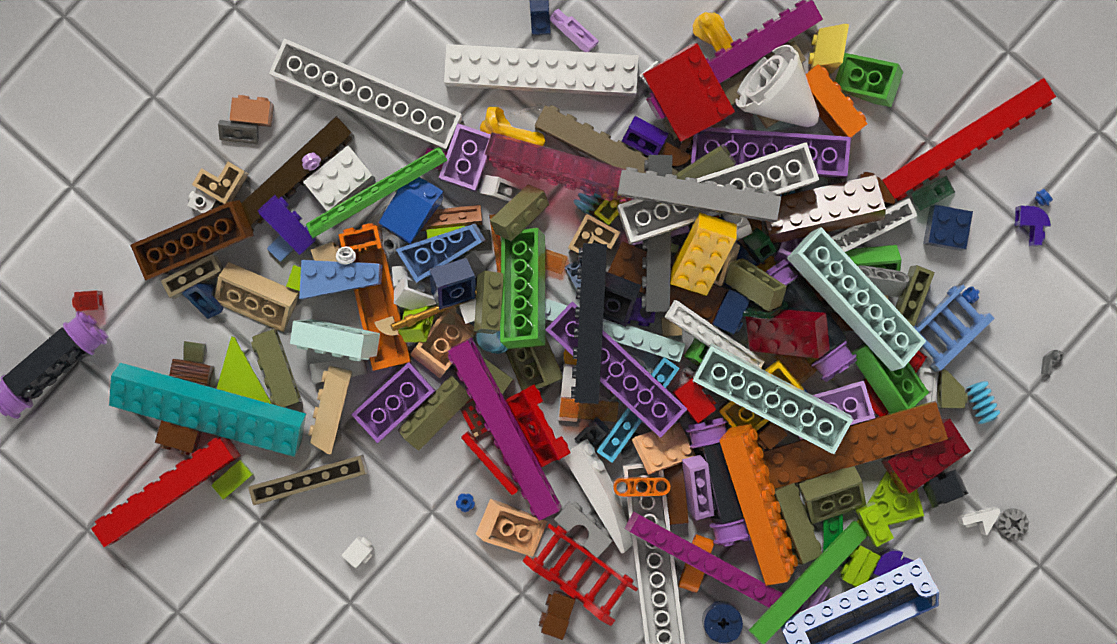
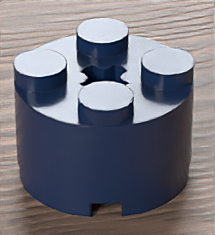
[702,601,743,643]

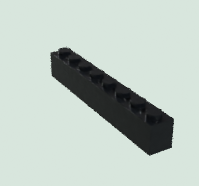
[571,243,607,404]

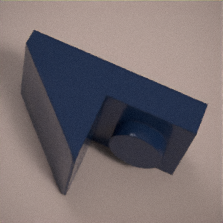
[529,0,551,36]
[182,284,224,319]

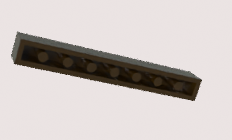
[241,116,354,232]

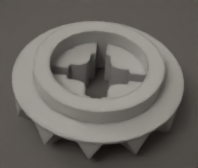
[998,508,1030,539]

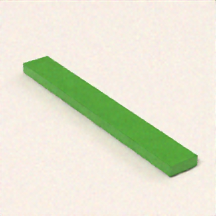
[306,147,447,238]
[748,521,868,644]

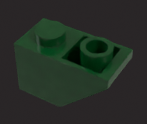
[742,228,777,265]

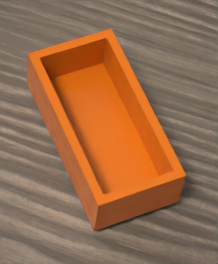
[806,64,868,137]

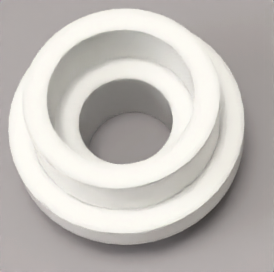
[336,246,356,264]

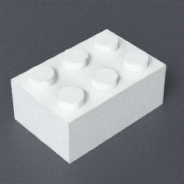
[304,146,375,211]

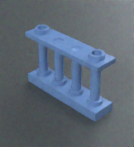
[913,285,995,372]

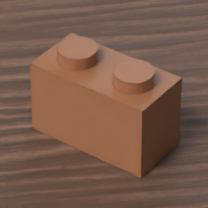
[230,95,274,127]

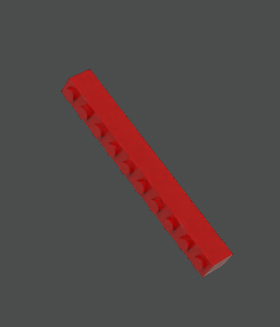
[882,78,1056,201]

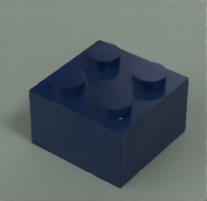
[923,204,973,251]
[429,258,476,310]
[712,289,751,335]

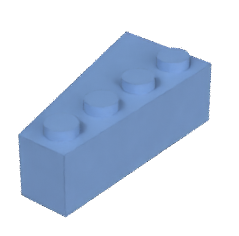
[396,224,485,283]
[299,260,383,300]

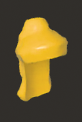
[692,12,734,52]
[480,107,545,150]

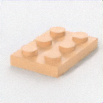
[632,422,696,475]

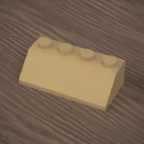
[214,262,299,332]
[308,366,352,454]

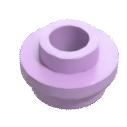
[302,153,321,170]

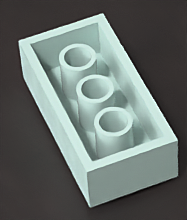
[290,319,380,361]

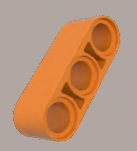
[613,477,671,497]
[678,534,714,593]

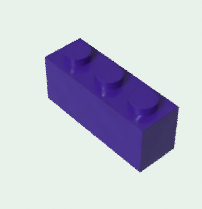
[258,195,317,255]

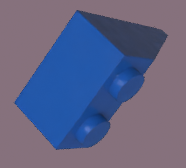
[378,177,443,244]

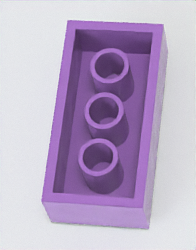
[351,362,436,443]

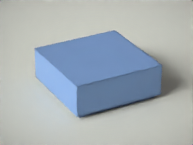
[267,235,294,262]

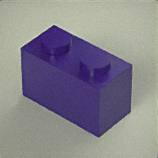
[622,116,669,156]

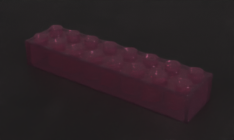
[484,132,634,204]

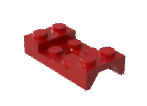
[505,385,571,467]

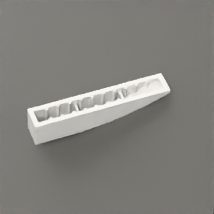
[830,198,918,252]
[564,439,632,554]

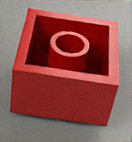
[672,378,716,423]

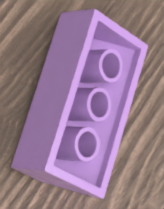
[797,381,875,440]

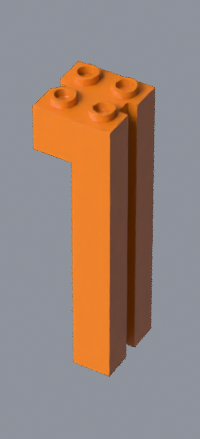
[339,223,412,371]

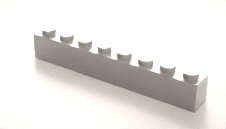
[617,167,781,222]

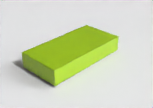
[211,460,253,500]

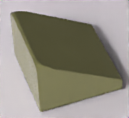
[183,341,206,363]

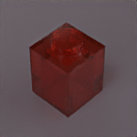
[72,290,104,312]

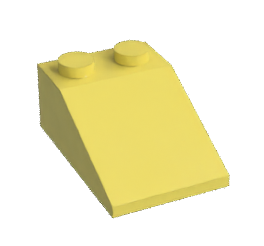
[808,24,849,74]

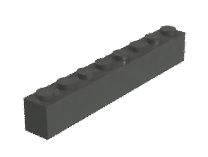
[641,155,672,313]

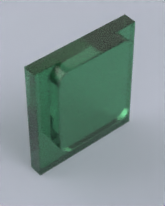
[743,302,787,319]

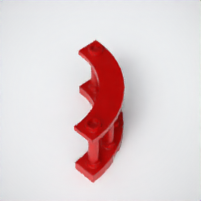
[522,524,638,626]

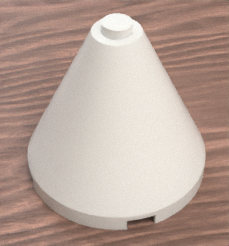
[735,45,819,128]

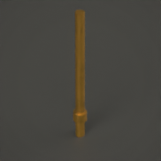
[390,289,477,331]

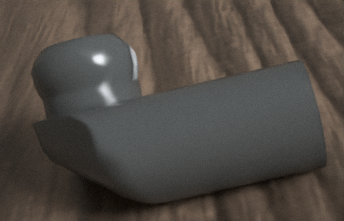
[1041,350,1064,375]
[620,433,639,459]

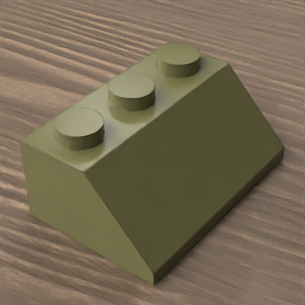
[675,143,736,180]
[506,335,563,390]
[799,466,866,524]

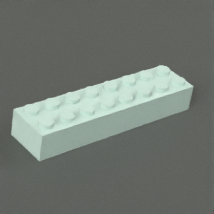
[787,227,926,371]
[693,343,853,454]

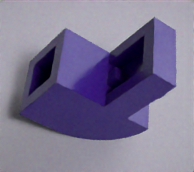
[1014,205,1051,247]
[873,549,914,576]

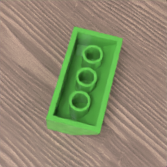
[845,245,902,271]
[852,343,929,414]

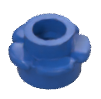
[1035,189,1053,206]
[961,286,980,304]
[456,493,475,512]

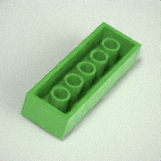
[500,228,545,349]

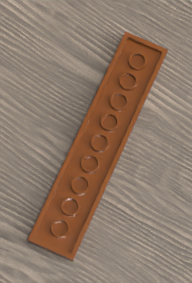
[763,401,948,489]

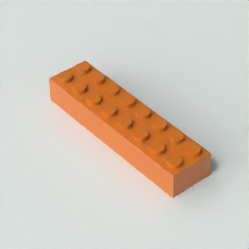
[719,423,798,586]

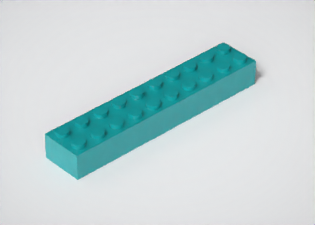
[109,363,306,457]

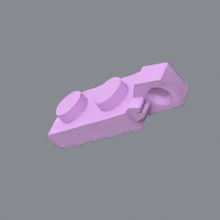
[550,9,599,52]

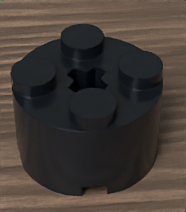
[923,469,969,508]

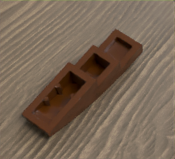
[663,463,689,525]

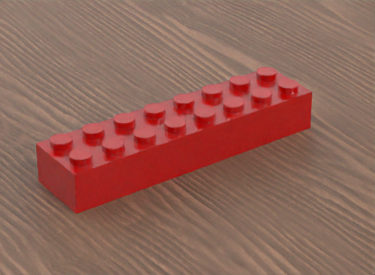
[91,437,241,547]

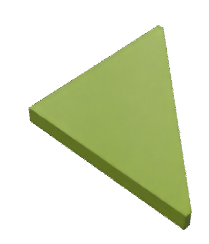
[217,336,272,404]
[857,471,924,531]

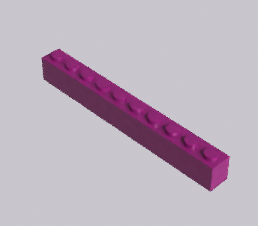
[646,0,823,119]
[448,337,562,521]
[624,511,803,616]

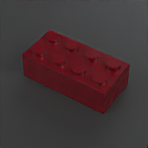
[745,307,830,358]
[881,419,971,494]

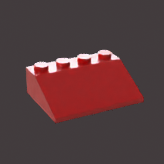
[642,43,735,142]

